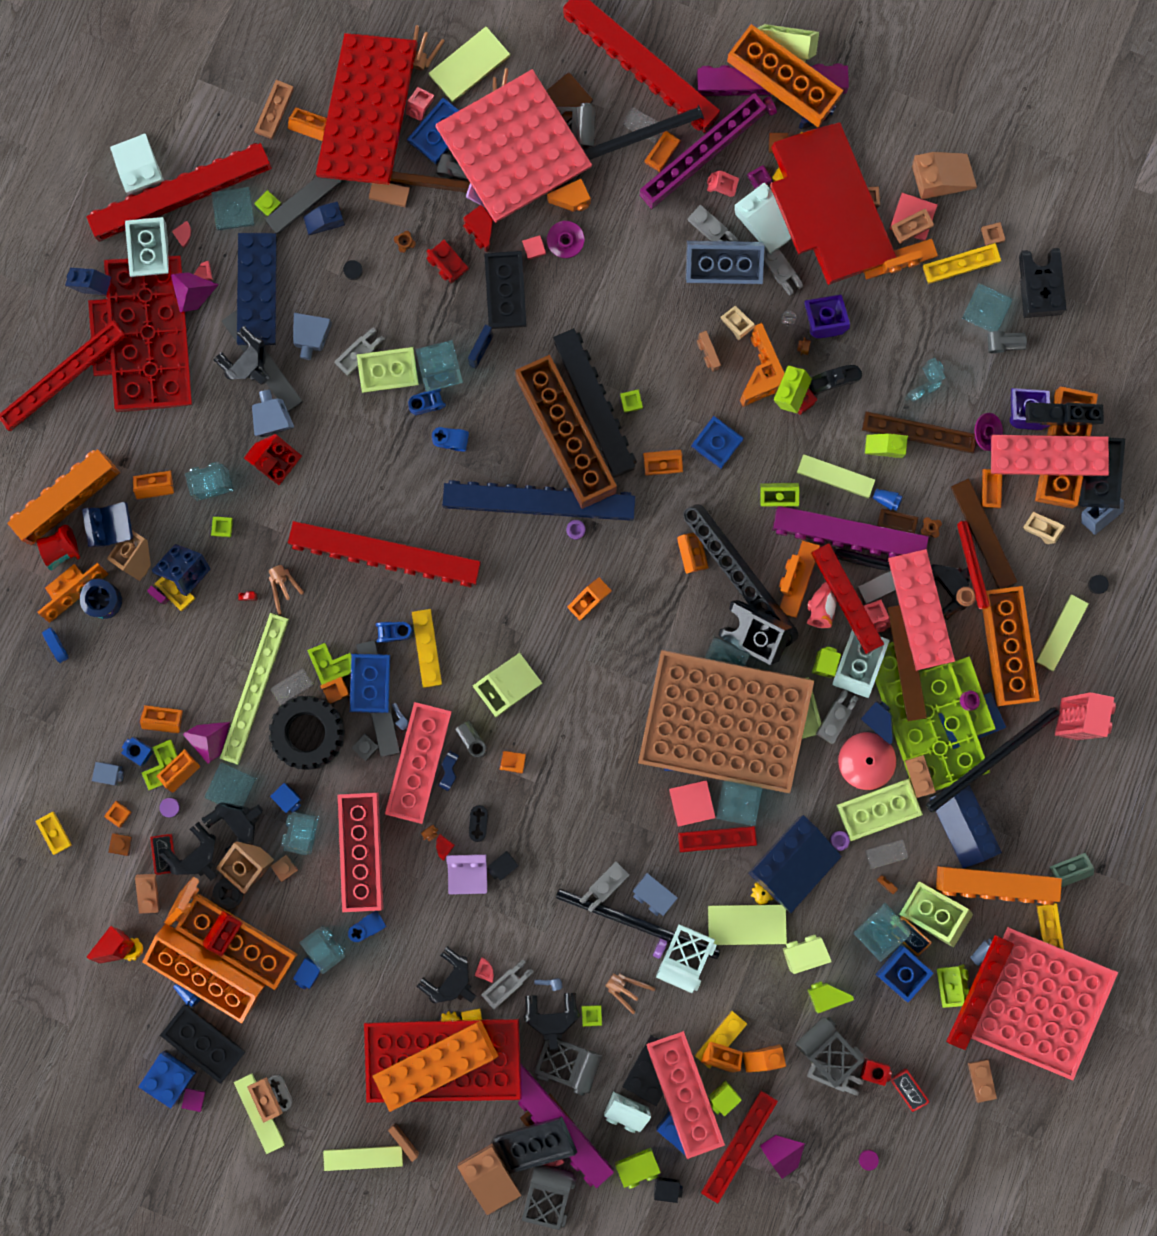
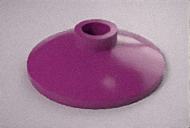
[547,221,585,258]
[975,413,1003,451]

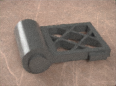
[554,103,595,147]
[795,1017,864,1088]
[534,1039,602,1096]
[522,1165,577,1230]

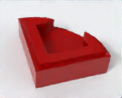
[238,591,257,601]
[436,834,455,861]

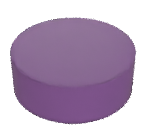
[566,520,586,540]
[160,798,180,817]
[830,831,850,850]
[652,938,667,959]

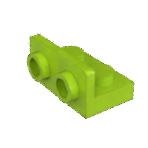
[937,964,970,1008]

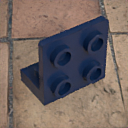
[82,502,133,547]
[152,544,211,596]

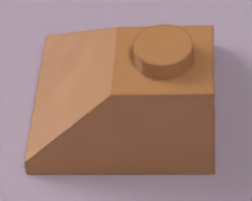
[107,530,151,581]
[216,841,274,894]

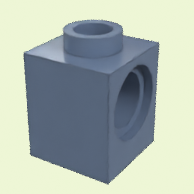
[92,762,124,785]

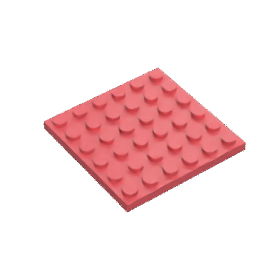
[435,69,592,223]
[971,927,1118,1081]

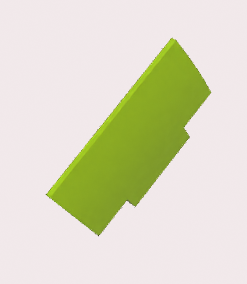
[875,642,995,795]

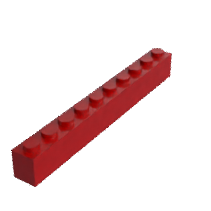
[563,0,720,133]
[86,143,272,242]
[288,521,481,588]

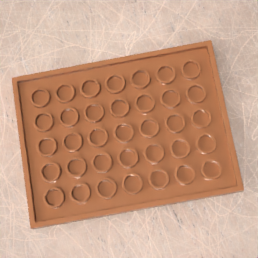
[638,650,814,793]

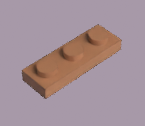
[254,80,294,140]

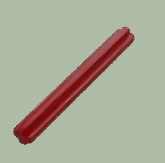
[957,521,990,609]

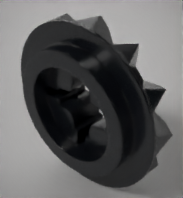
[213,878,244,909]

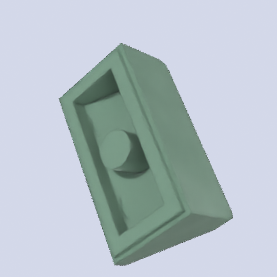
[1050,853,1094,888]

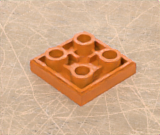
[164,877,199,926]

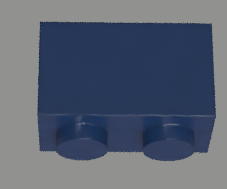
[65,268,111,295]

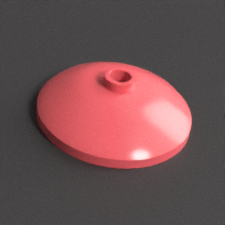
[838,732,896,790]

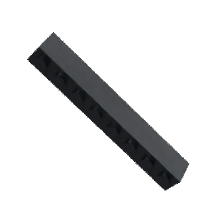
[553,328,637,478]

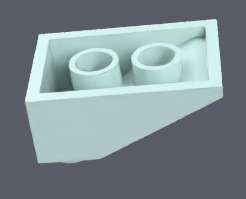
[110,134,164,196]
[735,182,792,254]
[125,217,169,277]
[832,629,890,698]
[604,1092,651,1133]

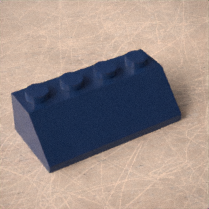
[929,785,1002,868]

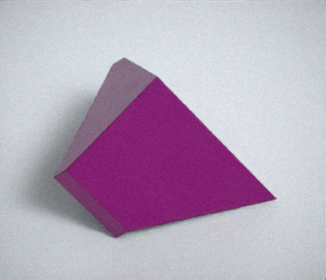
[171,272,219,312]
[183,722,230,764]
[759,1135,805,1179]

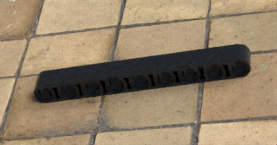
[683,504,799,647]

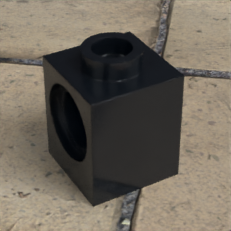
[488,851,519,881]
[653,1177,683,1203]

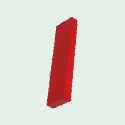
[678,826,757,852]

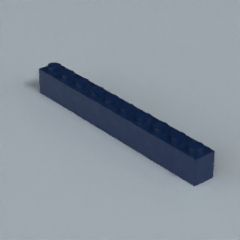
[442,480,635,521]

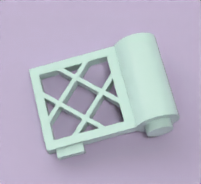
[656,924,717,993]

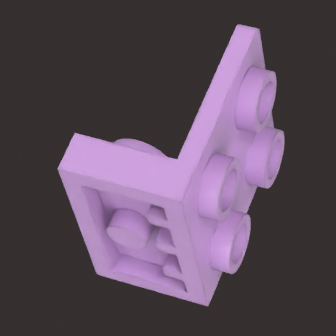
[446,854,487,894]

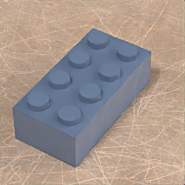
[686,241,765,284]

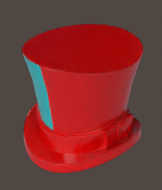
[36,525,80,571]

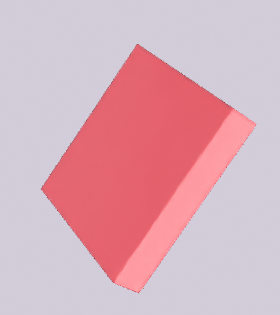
[889,193,937,241]
[669,780,715,827]

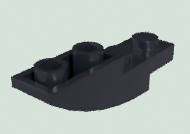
[1025,402,1104,426]

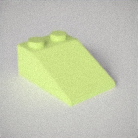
[758,24,819,62]
[899,882,973,948]

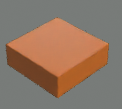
[104,801,132,828]

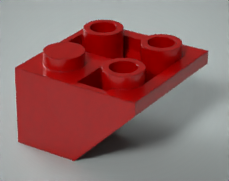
[244,434,302,485]

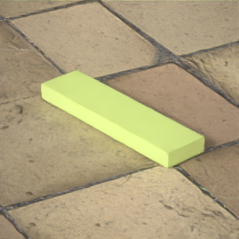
[797,454,875,498]
[1036,595,1089,671]
[234,1073,285,1154]
[323,1146,403,1171]

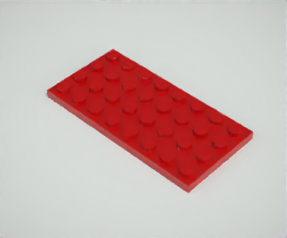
[316,33,418,185]
[364,1019,522,1103]

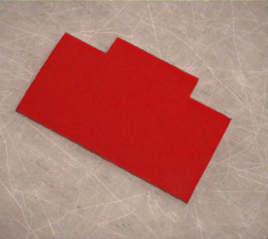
[770,122,897,285]
[88,255,192,412]

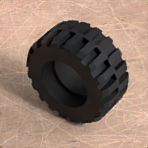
[269,696,345,770]

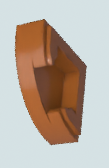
[877,875,898,894]

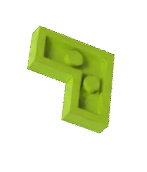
[307,643,351,685]
[142,740,178,790]

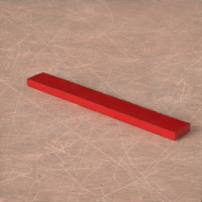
[0,320,127,431]

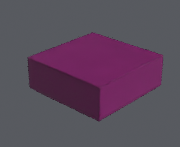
[747,165,773,189]
[147,586,169,605]
[182,1088,206,1112]

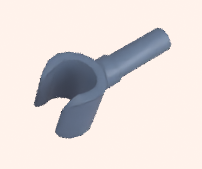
[392,703,409,730]
[535,978,563,991]

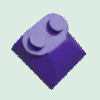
[804,294,850,338]
[1010,388,1050,430]

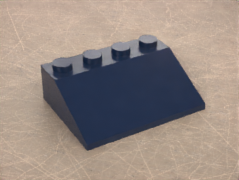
[748,815,842,913]

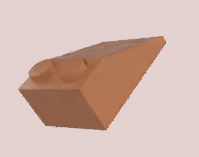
[912,152,977,200]
[458,1143,521,1215]

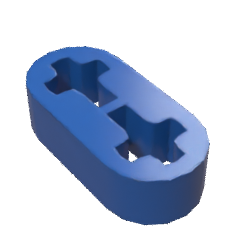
[42,627,69,663]

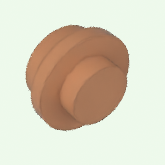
[956,587,976,606]

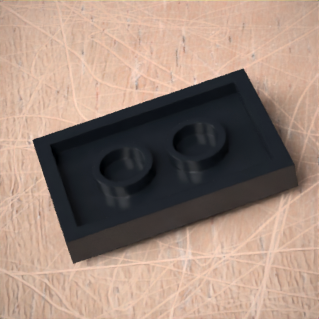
[622,1035,663,1106]

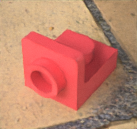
[405,87,434,121]
[707,170,739,197]
[864,600,890,632]

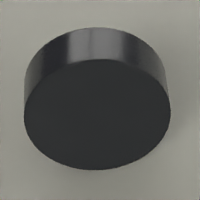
[343,260,363,280]
[1088,575,1109,594]

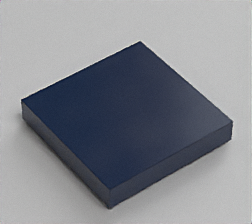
[468,324,493,369]

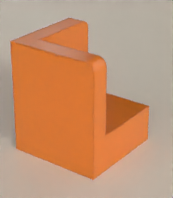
[320,677,350,704]
[500,751,526,774]

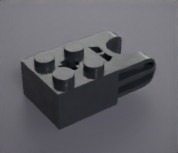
[1019,248,1067,318]
[718,600,793,665]

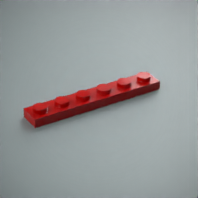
[811,543,884,654]
[946,935,1014,1050]
[701,1090,778,1204]

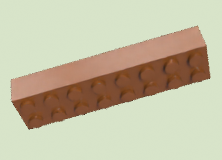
[515,355,617,509]

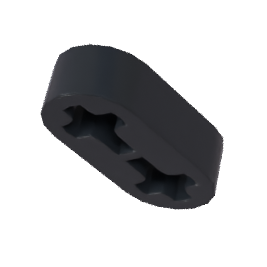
[469,805,488,842]

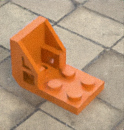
[740,323,785,407]

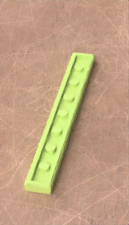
[220,613,289,765]

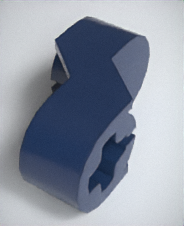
[439,751,459,791]

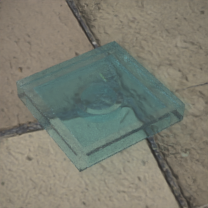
[211,187,255,231]
[962,283,1013,332]
[204,762,257,807]

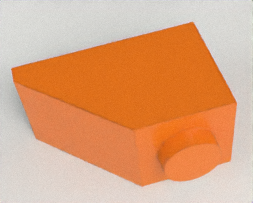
[547,179,591,212]
[567,577,612,621]
[743,1044,786,1072]

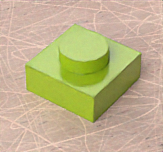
[254,190,282,217]
[620,389,643,413]
[211,517,233,538]
[582,1005,602,1026]

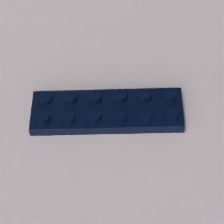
[237,233,277,345]

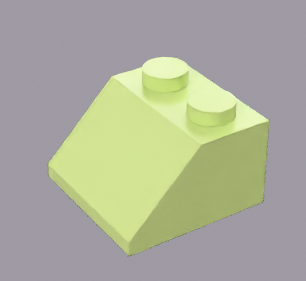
[783,935,831,974]

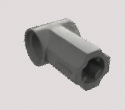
[437,154,469,181]
[987,331,1027,353]
[455,720,487,758]

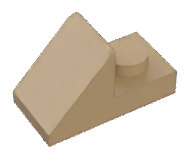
[721,306,755,341]
[1023,512,1065,544]

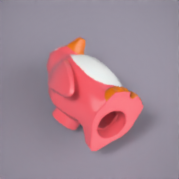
[807,582,837,628]

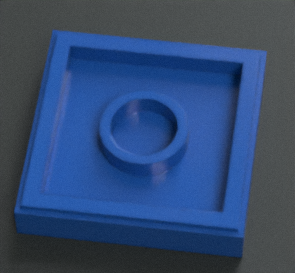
[691,416,744,469]

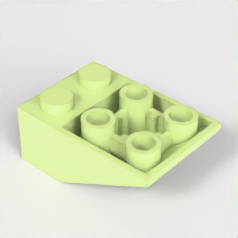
[473,653,543,718]

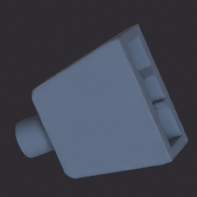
[293,313,332,360]
[252,390,294,437]

